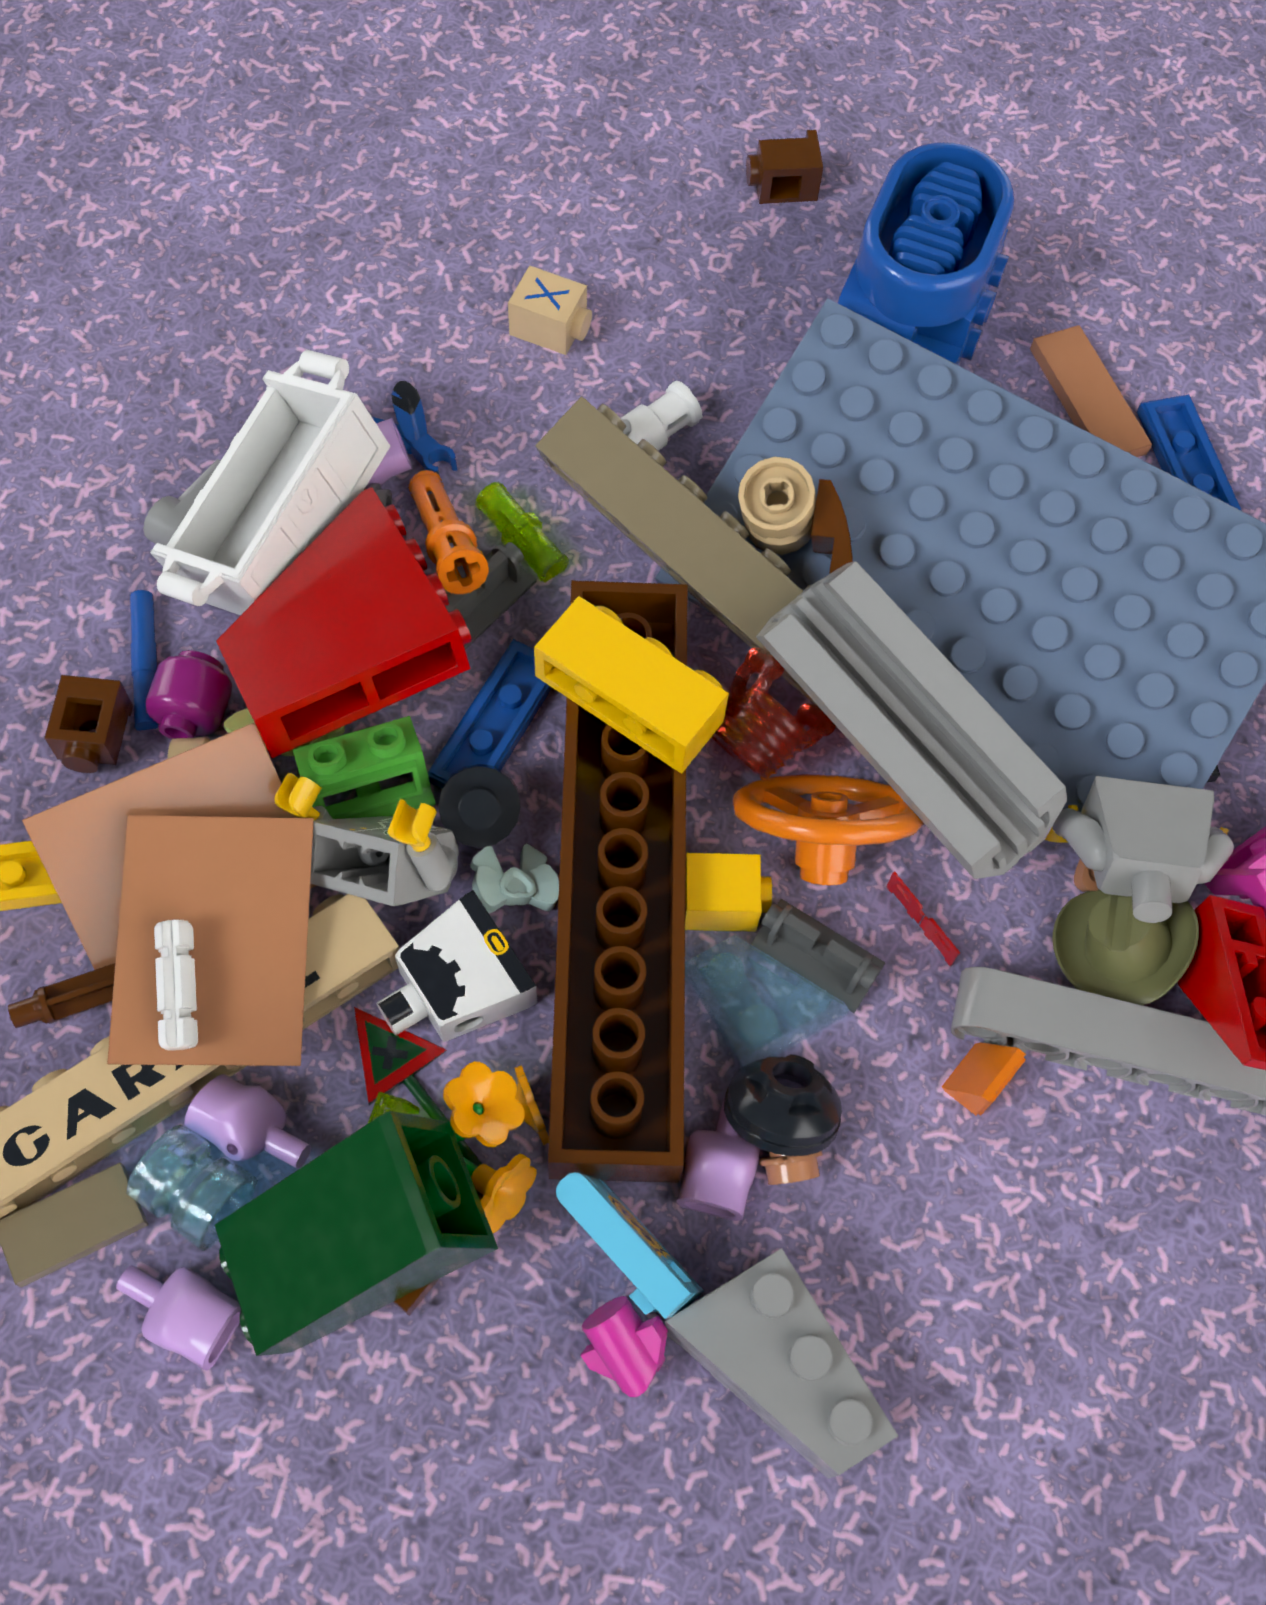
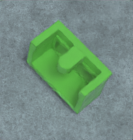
[292,716,436,819]

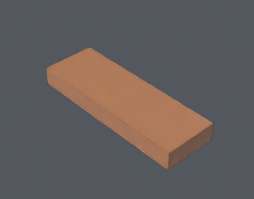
[1030,325,1152,457]

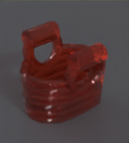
[711,647,836,781]

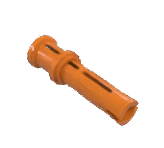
[408,470,489,595]

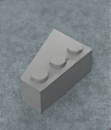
[664,1248,898,1479]

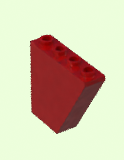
[216,487,472,758]

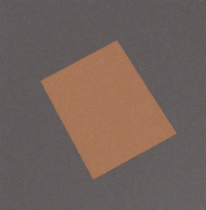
[22,723,318,970]
[107,815,314,1066]

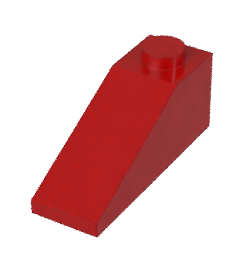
[1178,895,1266,1070]

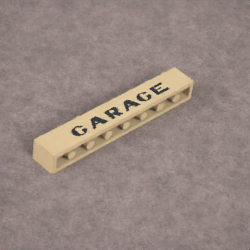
[0,894,399,1220]

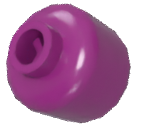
[146,650,232,739]

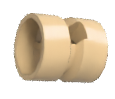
[738,457,816,555]

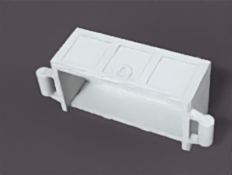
[150,350,390,615]

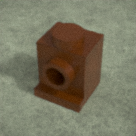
[746,130,824,204]
[44,675,133,773]

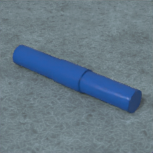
[130,590,159,731]

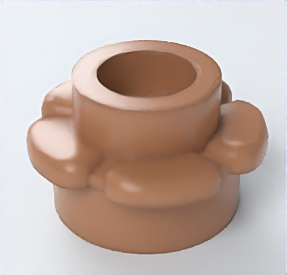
[759,1151,823,1185]

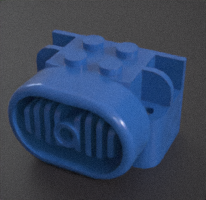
[838,142,1014,365]

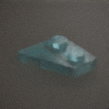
[685,935,849,1067]

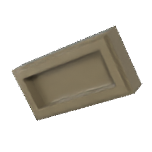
[0,1162,148,1288]

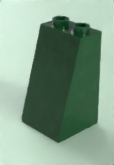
[214,1111,498,1356]

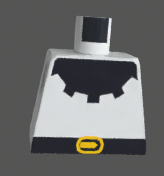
[377,890,537,1042]

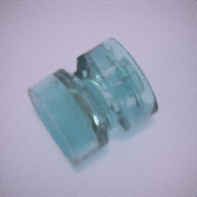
[126,1124,258,1251]

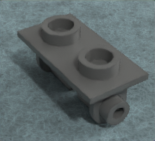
[445,542,537,650]
[749,899,885,1013]

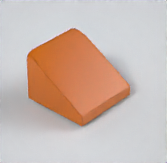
[941,1042,1026,1116]

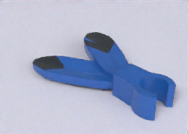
[372,381,458,475]

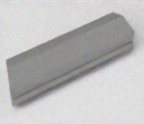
[756,561,1067,879]

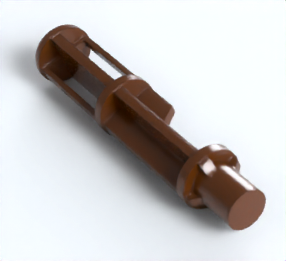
[8,963,115,1029]

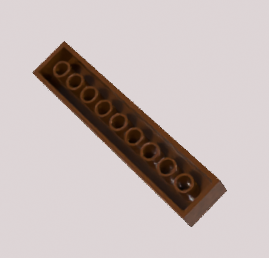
[548,580,688,1183]

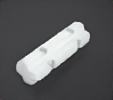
[154,920,198,1051]

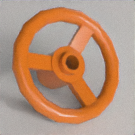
[733,774,924,885]

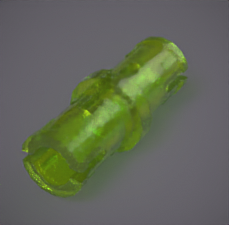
[475,482,569,583]

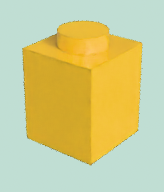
[685,853,772,932]

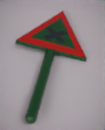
[354,1007,482,1166]

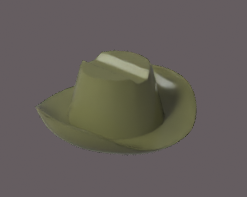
[1052,890,1199,1005]

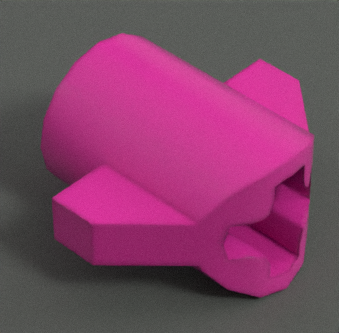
[580,1296,668,1397]

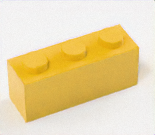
[534,596,729,774]

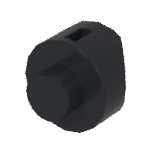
[438,764,521,848]

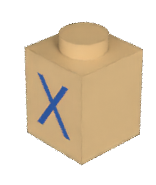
[508,265,592,355]

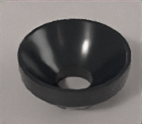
[724,1054,842,1156]

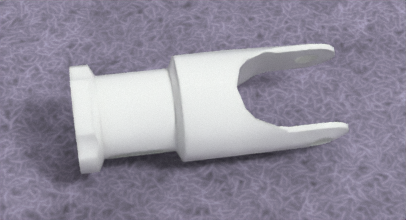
[621,381,703,451]

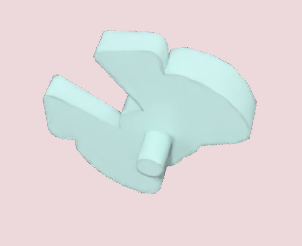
[470,844,559,913]

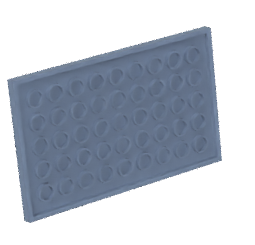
[655,298,1266,813]

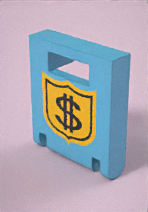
[556,1172,704,1319]

